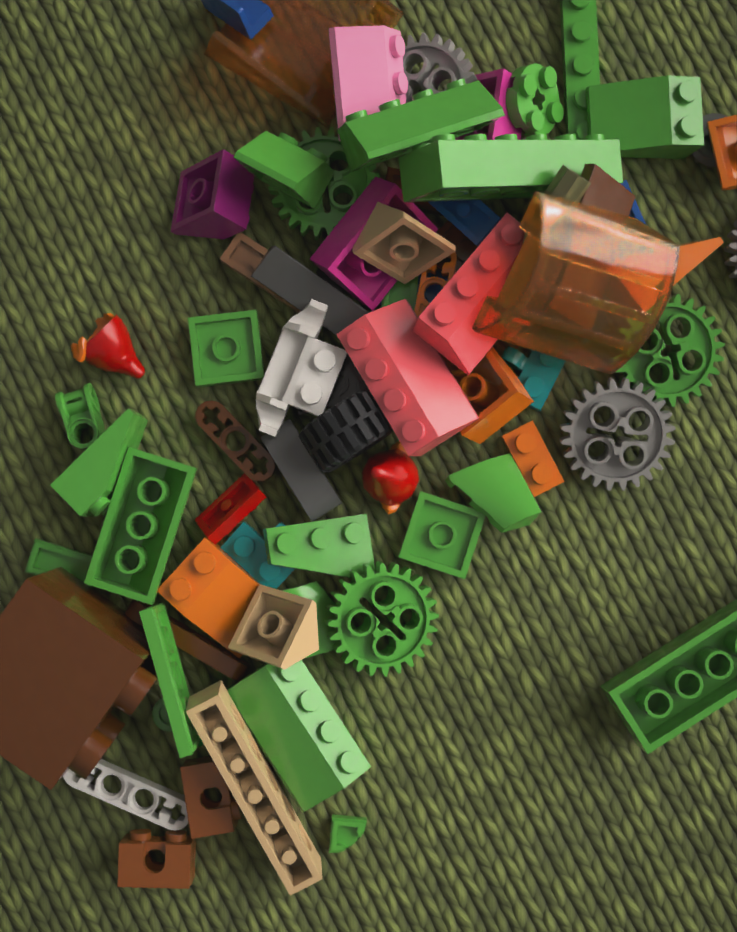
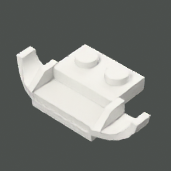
[256,299,348,437]

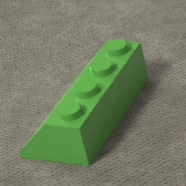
[337,78,505,172]
[84,447,197,605]
[227,660,371,812]

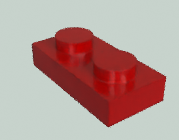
[194,473,266,545]

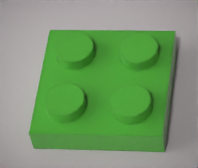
[188,309,265,388]
[398,491,486,579]

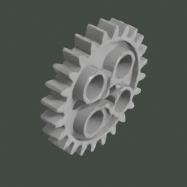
[403,33,477,103]
[559,377,676,491]

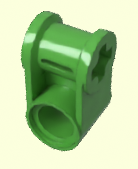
[55,383,105,451]

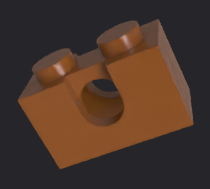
[180,756,242,839]
[117,829,196,889]

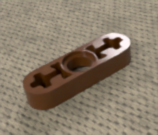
[195,400,276,482]

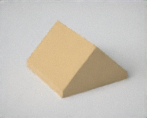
[353,202,456,284]
[228,584,319,670]

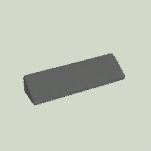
[251,245,369,336]

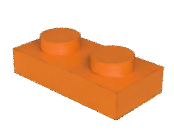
[501,420,565,497]

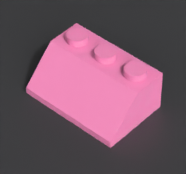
[329,26,408,141]

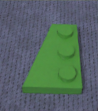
[263,514,375,578]

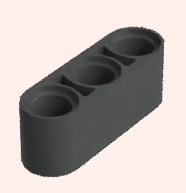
[260,418,342,522]

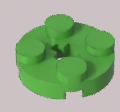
[506,63,564,137]

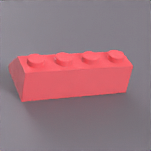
[413,213,545,376]
[336,299,479,456]

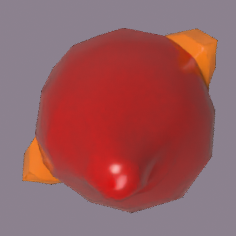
[71,313,145,379]
[361,441,419,515]

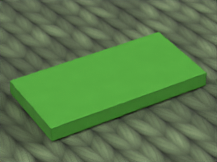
[139,602,201,758]

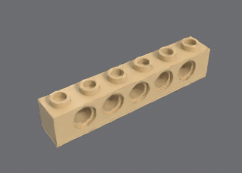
[185,680,322,896]

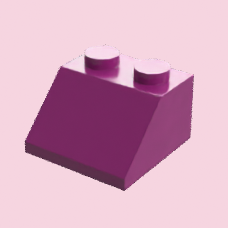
[170,149,254,239]

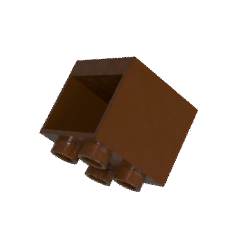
[0,567,158,790]

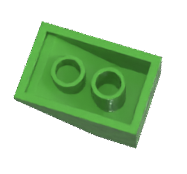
[586,75,704,159]
[50,408,148,517]

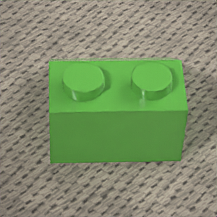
[234,131,335,209]

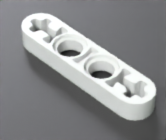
[63,759,188,831]

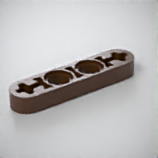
[124,599,251,681]

